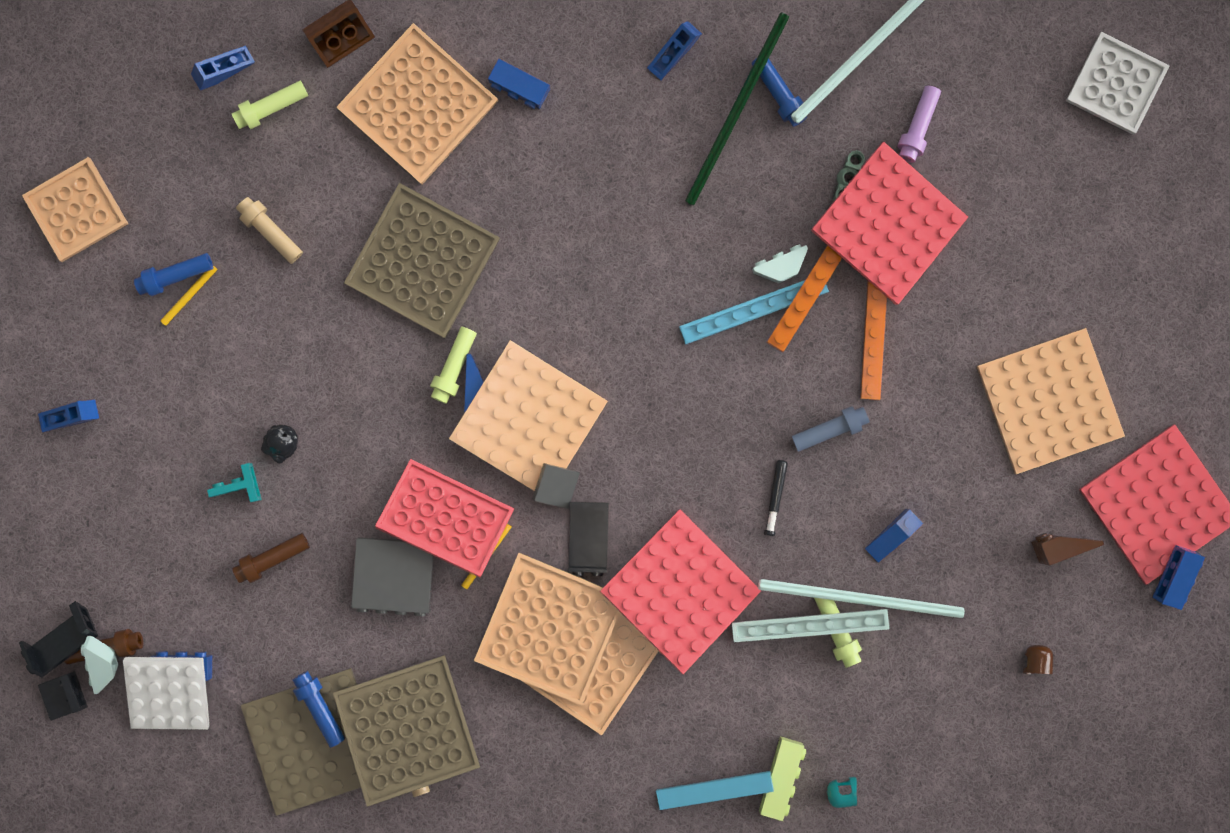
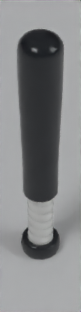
[764,460,788,536]

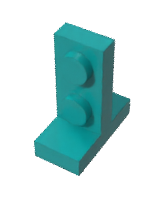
[207,463,262,502]

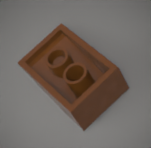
[1031,533,1104,566]

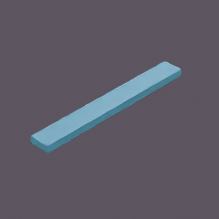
[679,280,829,345]

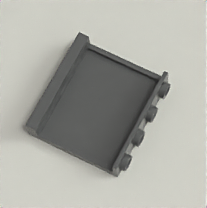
[351,537,434,616]

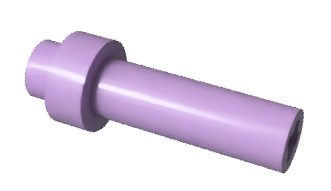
[897,86,941,163]

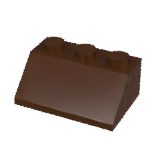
[302,0,375,68]

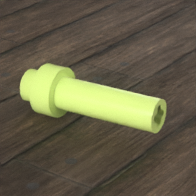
[231,80,308,129]
[430,327,477,404]
[814,598,862,668]

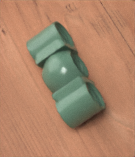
[833,150,865,202]

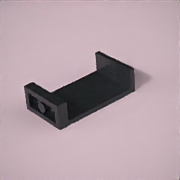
[568,502,609,576]
[19,601,98,678]

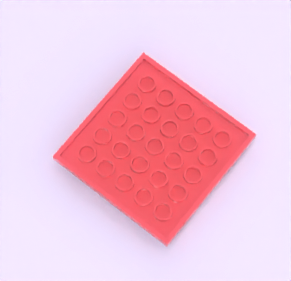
[811,142,968,305]
[1079,425,1230,585]
[599,510,761,674]

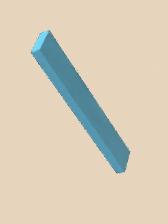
[656,771,774,810]

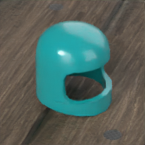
[827,777,857,808]

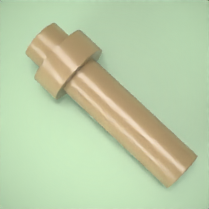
[236,197,303,264]

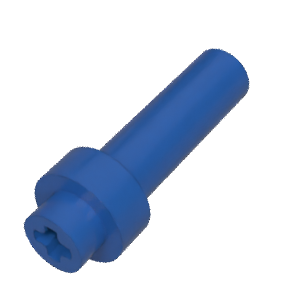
[752,58,807,127]
[134,253,214,296]
[292,671,345,748]

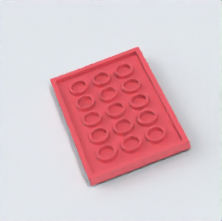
[375,459,514,578]

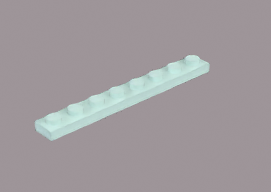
[732,609,890,642]

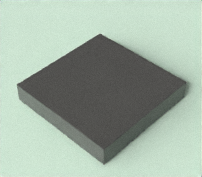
[532,463,580,509]

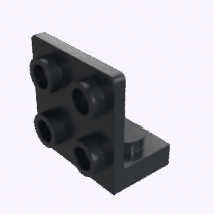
[38,671,88,721]

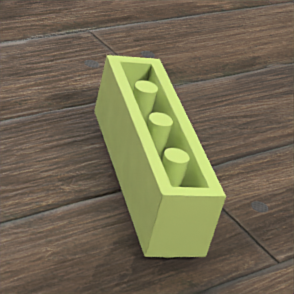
[759,737,806,821]

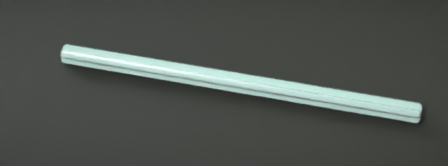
[791,0,924,123]
[758,579,964,618]

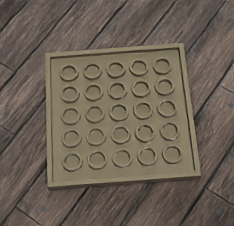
[344,183,500,338]
[333,655,480,807]
[241,668,361,816]

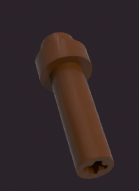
[232,533,310,583]
[64,629,143,665]

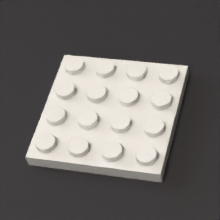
[1066,32,1169,135]
[123,657,209,730]

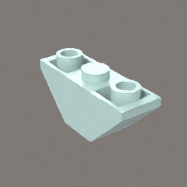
[752,244,808,283]
[81,636,118,694]

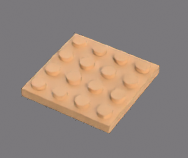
[22,157,128,262]

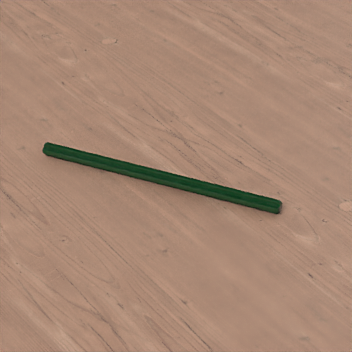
[685,12,789,206]

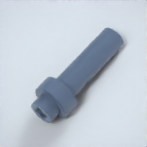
[792,406,870,452]

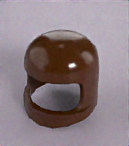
[1023,645,1053,674]

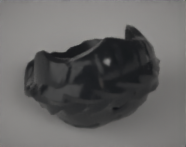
[261,424,298,464]

